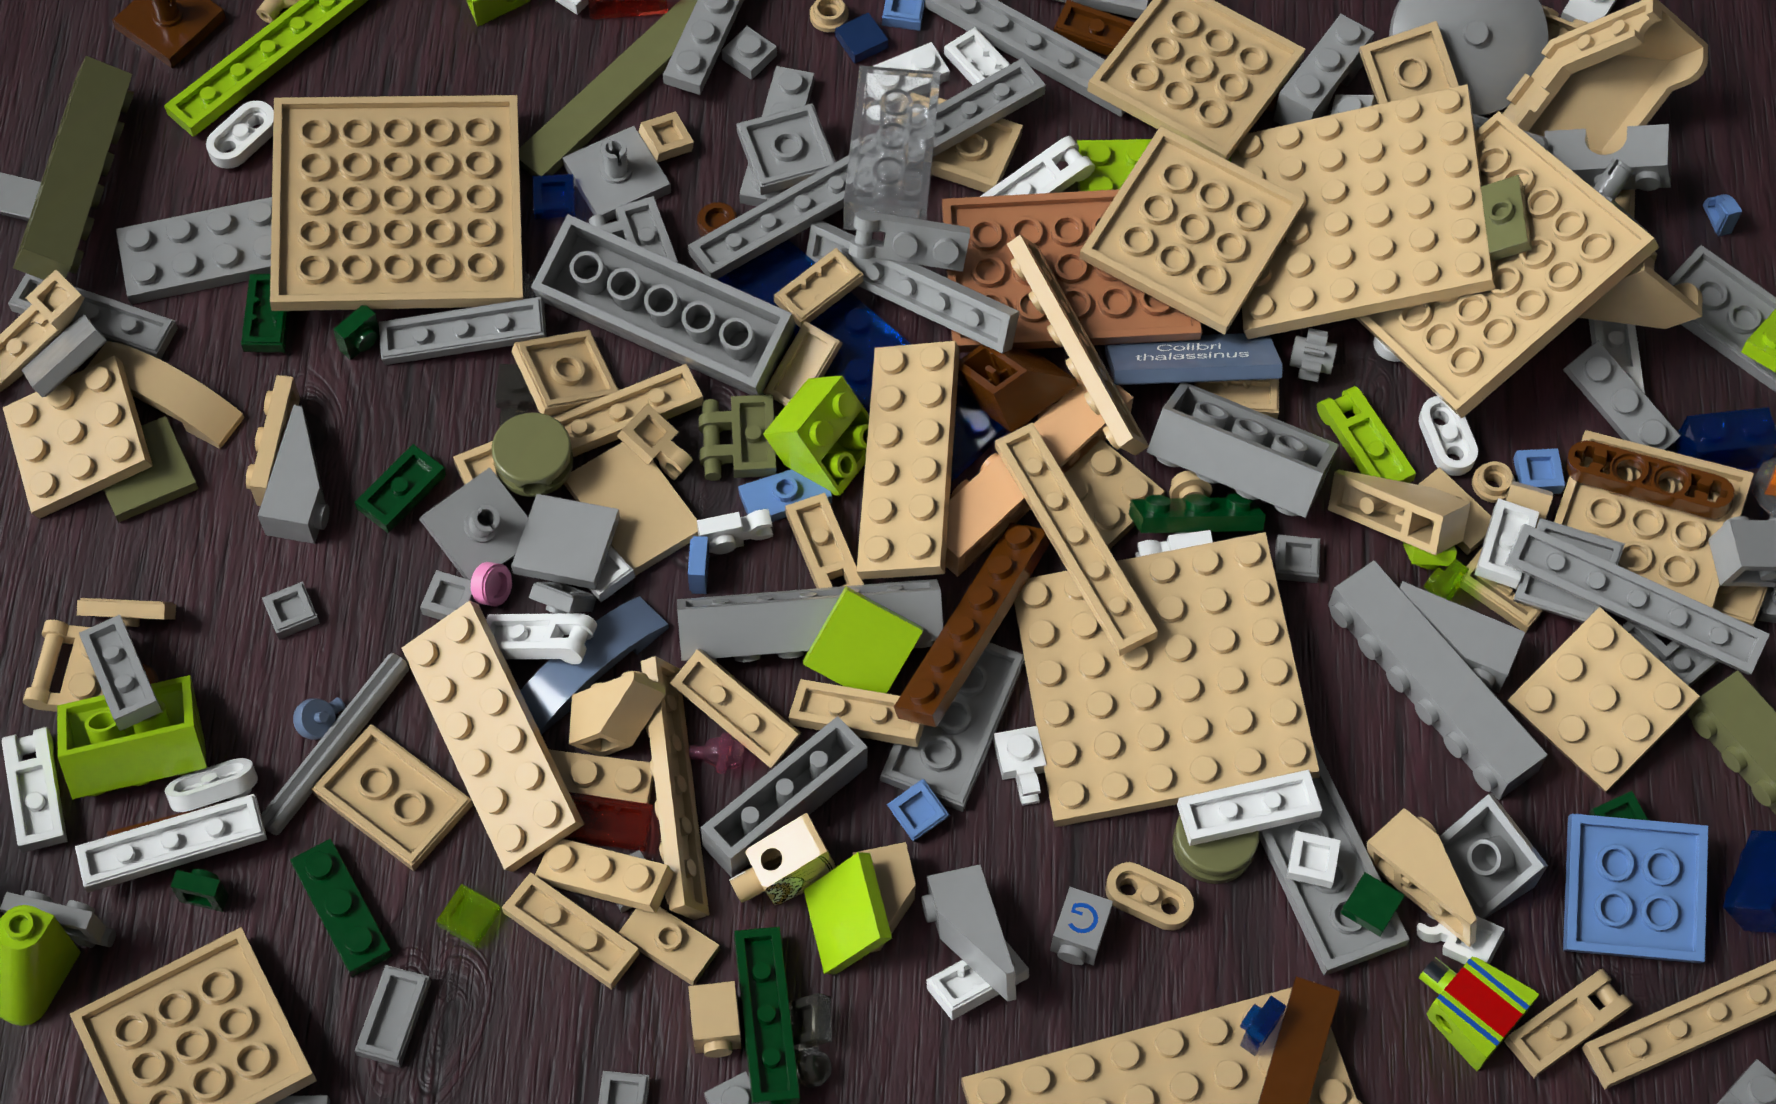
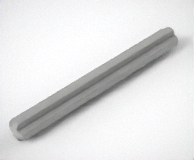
[261,653,409,836]

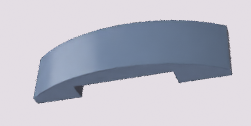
[520,596,669,735]

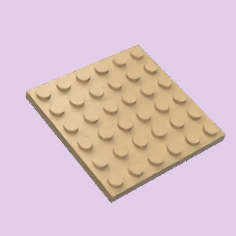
[1231,84,1496,339]
[270,95,523,311]
[1356,111,1659,418]
[1014,532,1320,827]

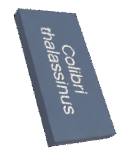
[1105,333,1282,385]

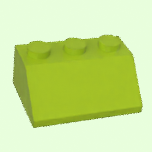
[57,675,207,799]

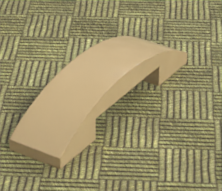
[0,270,85,392]
[85,341,245,449]

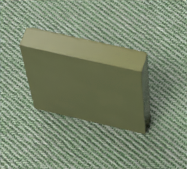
[104,416,199,523]

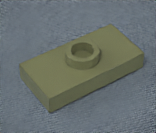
[1481,175,1532,261]

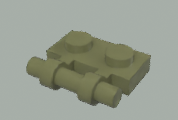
[698,394,776,481]

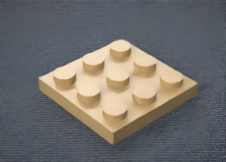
[3,355,153,519]
[1507,607,1700,793]

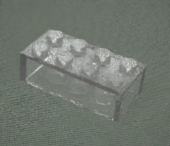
[844,65,941,233]

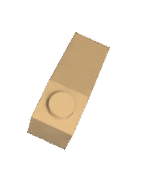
[1328,470,1470,555]
[1367,808,1477,947]

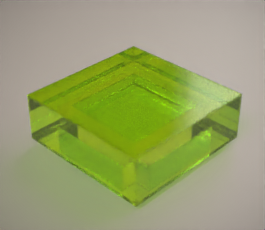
[436,884,501,948]

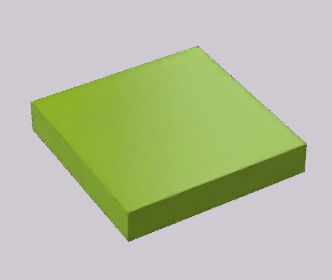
[803,586,923,694]
[803,852,892,974]

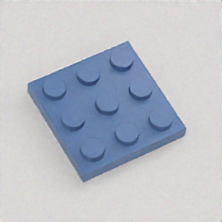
[1563,814,1708,963]

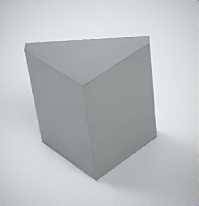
[1439,793,1548,919]

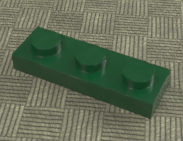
[1129,493,1266,533]
[290,838,393,978]

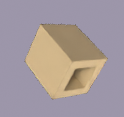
[688,981,742,1058]

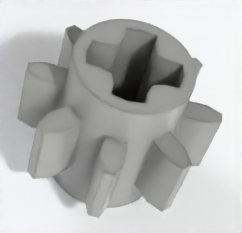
[1289,328,1337,382]

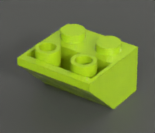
[763,376,869,495]

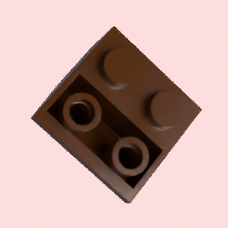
[958,344,1079,433]

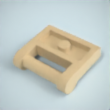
[23,620,104,712]

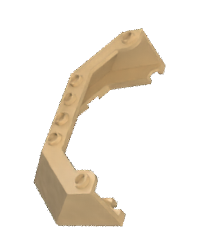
[1503,0,1708,329]

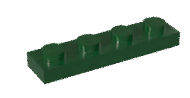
[734,927,800,1104]

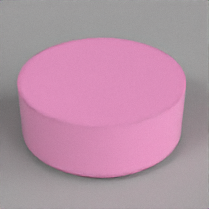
[471,562,512,607]

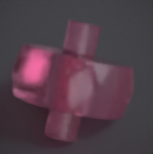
[689,733,745,774]

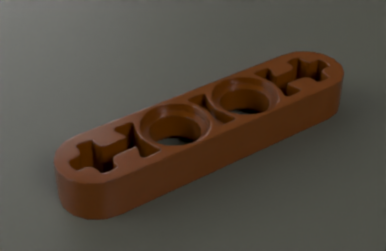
[1567,440,1734,519]

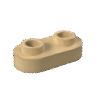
[1105,862,1194,930]

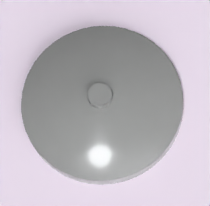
[1389,0,1548,117]

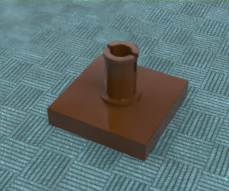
[112,0,226,68]

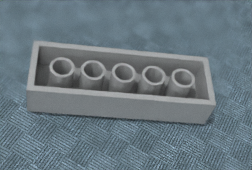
[531,214,797,395]

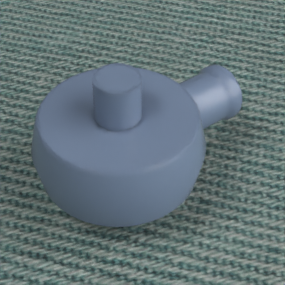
[293,697,345,740]

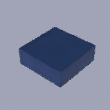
[835,12,888,64]

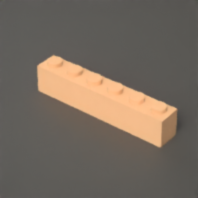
[945,378,1133,577]

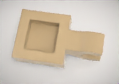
[617,403,693,480]

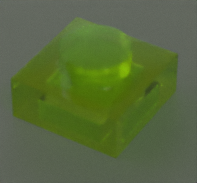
[1424,559,1469,601]

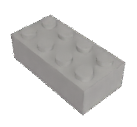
[1147,383,1339,518]

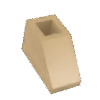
[569,671,666,756]
[853,842,916,953]

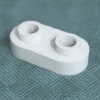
[206,101,274,169]
[1419,396,1478,476]
[165,758,258,813]

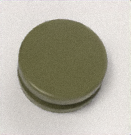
[492,413,573,497]
[1172,815,1259,884]

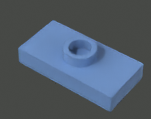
[738,469,832,522]

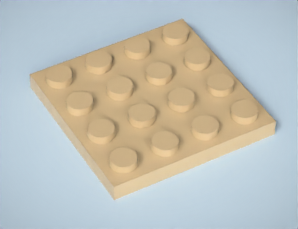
[1087,0,1306,160]
[1079,126,1305,335]
[1554,430,1754,608]
[70,927,317,1104]

